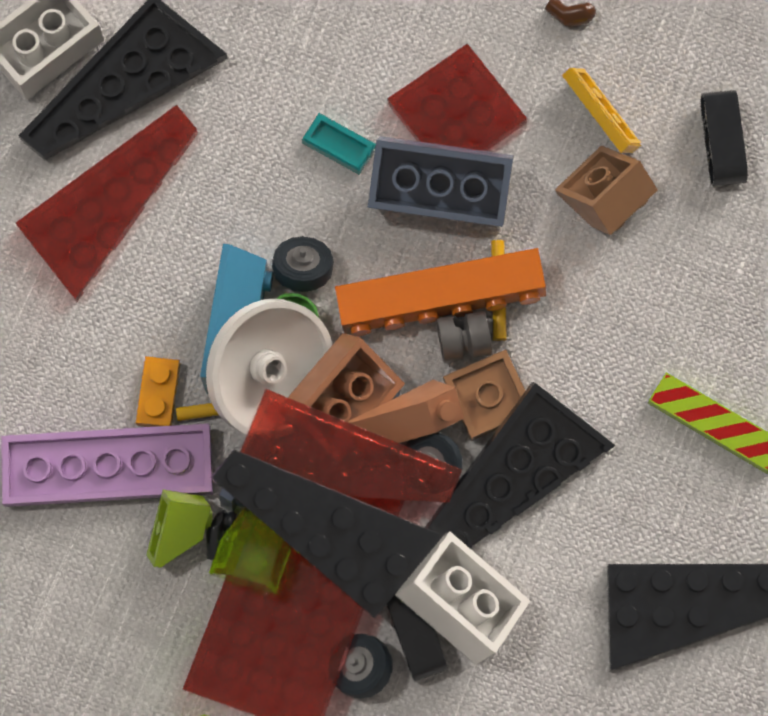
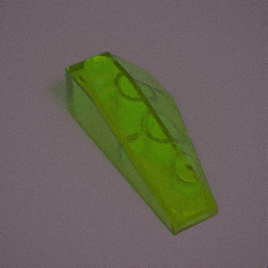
[209,451,320,594]

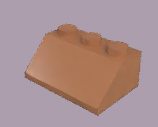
[276,333,405,462]

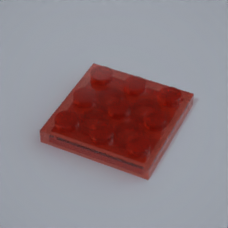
[387,44,527,151]

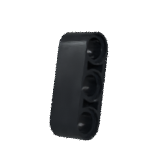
[700,90,748,186]
[386,587,448,682]

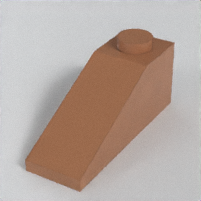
[347,380,464,454]

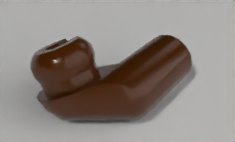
[545,0,596,28]

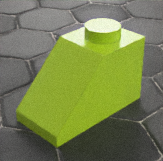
[146,489,213,568]

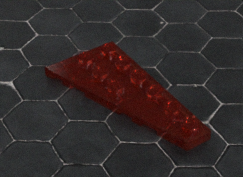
[15,105,198,302]
[239,389,462,503]

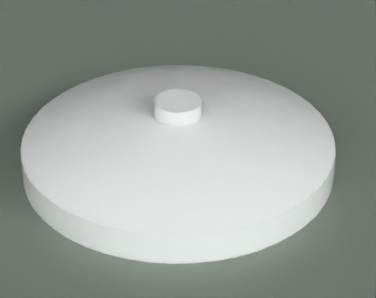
[206,299,333,439]

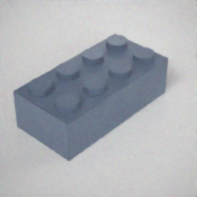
[367,136,514,227]

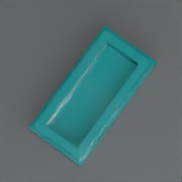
[302,113,376,175]

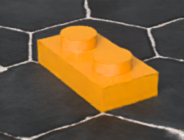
[136,356,181,427]

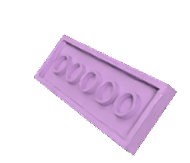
[1,423,213,507]

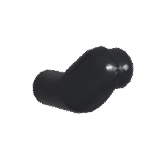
[206,510,238,560]

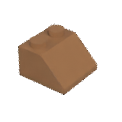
[555,145,658,235]

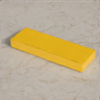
[562,68,642,153]

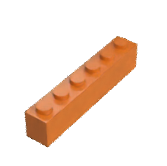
[335,248,546,337]

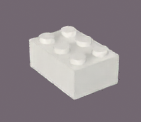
[0,0,104,100]
[395,532,530,664]

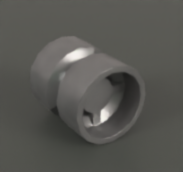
[437,311,492,363]

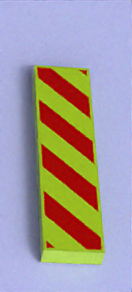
[648,372,768,474]

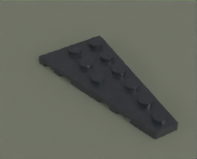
[18,0,228,160]
[424,382,616,549]
[210,450,443,618]
[607,564,768,672]

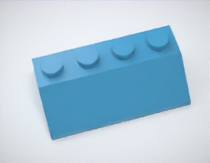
[200,243,273,394]

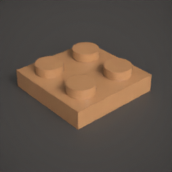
[443,349,525,441]

